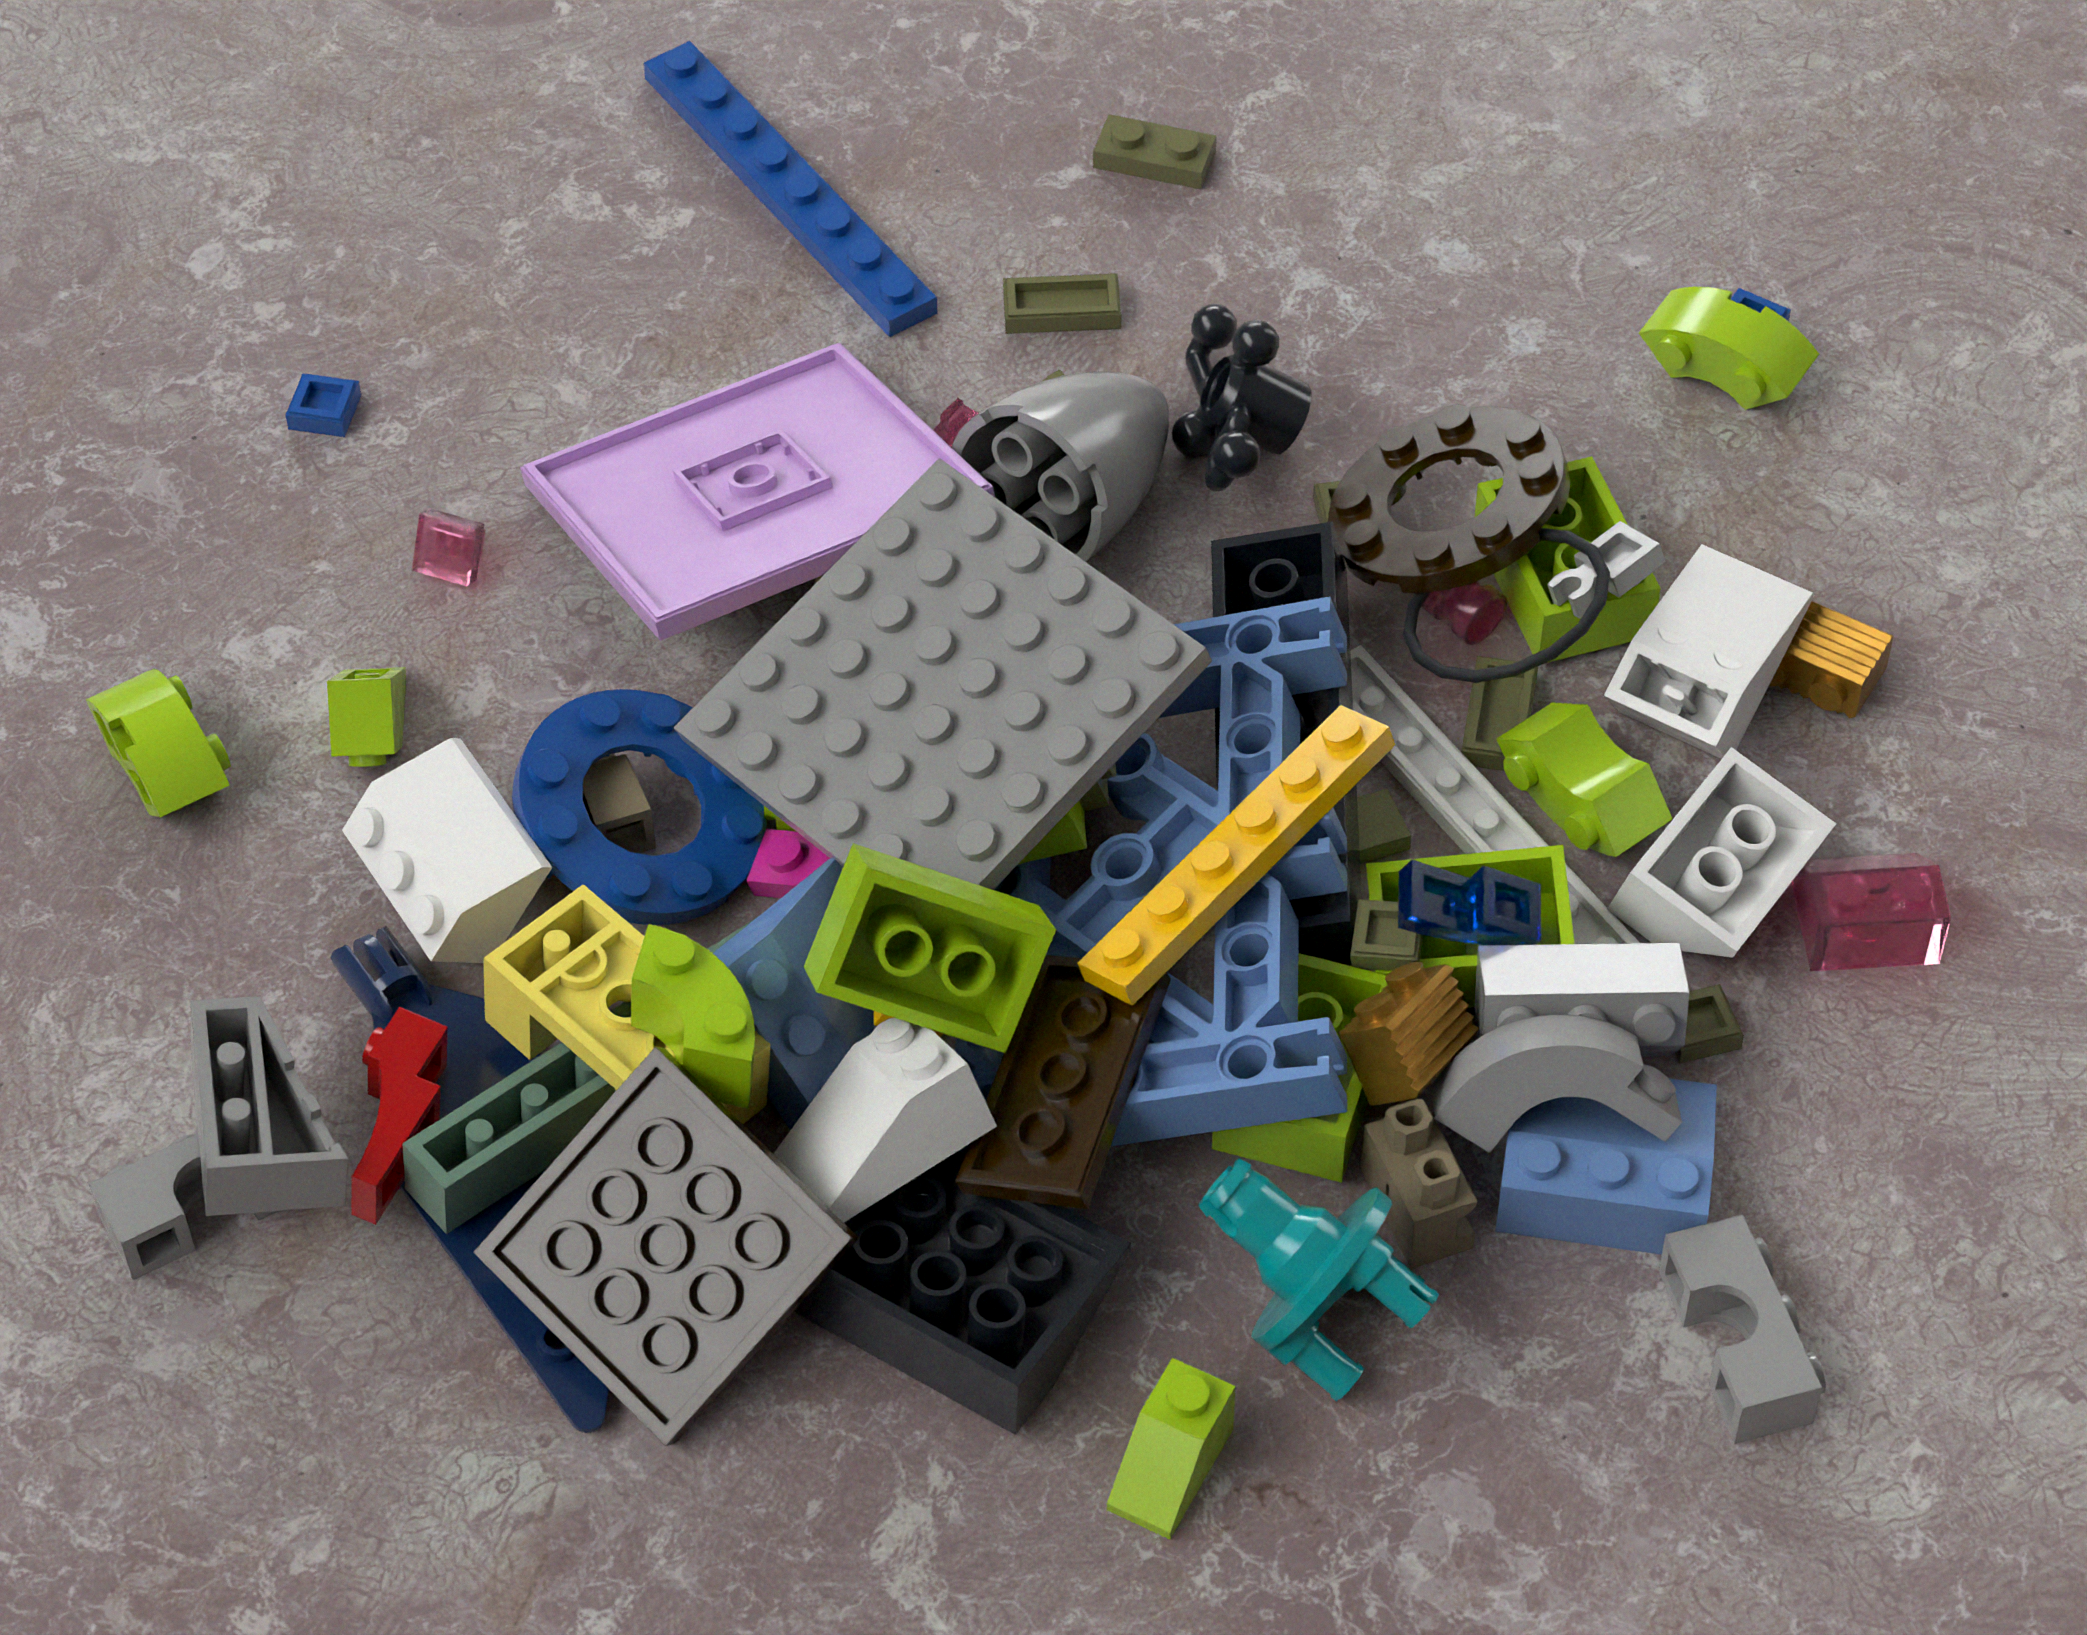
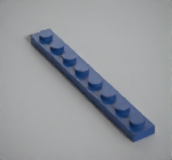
[643,41,938,338]

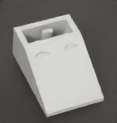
[1604,544,1814,759]

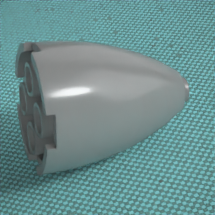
[952,371,1169,562]

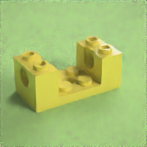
[483,884,771,1124]

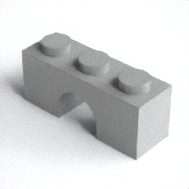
[89,1133,278,1280]
[1659,1215,1826,1444]

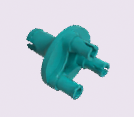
[1198,1158,1439,1401]

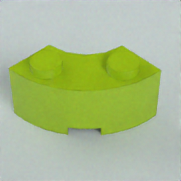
[1639,286,1819,410]
[85,669,231,817]
[1496,702,1673,857]
[631,924,755,1108]

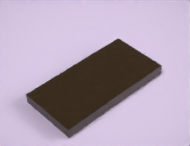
[956,955,1171,1209]

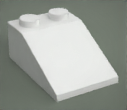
[774,1018,997,1223]

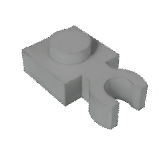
[1548,521,1666,618]

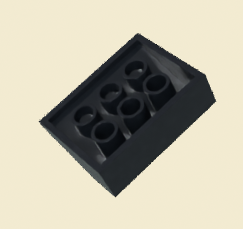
[794,1151,1131,1435]

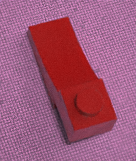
[351,1007,448,1225]

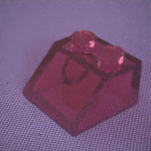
[1791,853,1951,972]

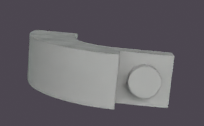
[1430,1015,1682,1153]

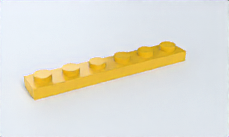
[1078,705,1395,1006]

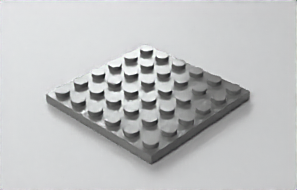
[674,458,1212,890]

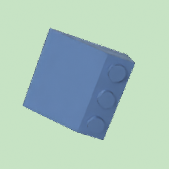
[713,858,877,1131]
[1495,1078,1717,1255]

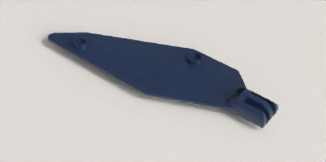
[330,926,608,1433]

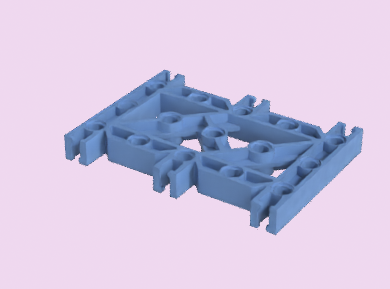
[955,597,1347,1154]

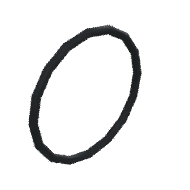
[1403,528,1610,683]

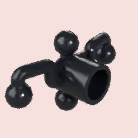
[1171,303,1311,492]

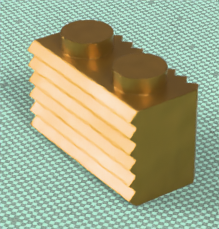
[1769,601,1894,718]
[1338,962,1479,1106]

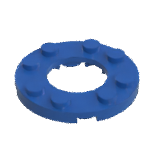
[512,689,767,925]

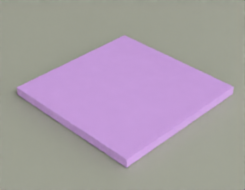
[520,343,995,641]

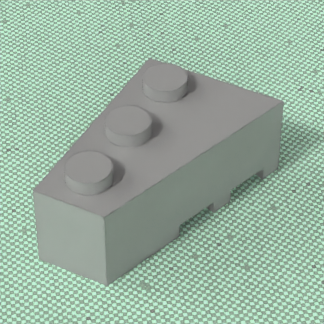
[190,996,348,1216]

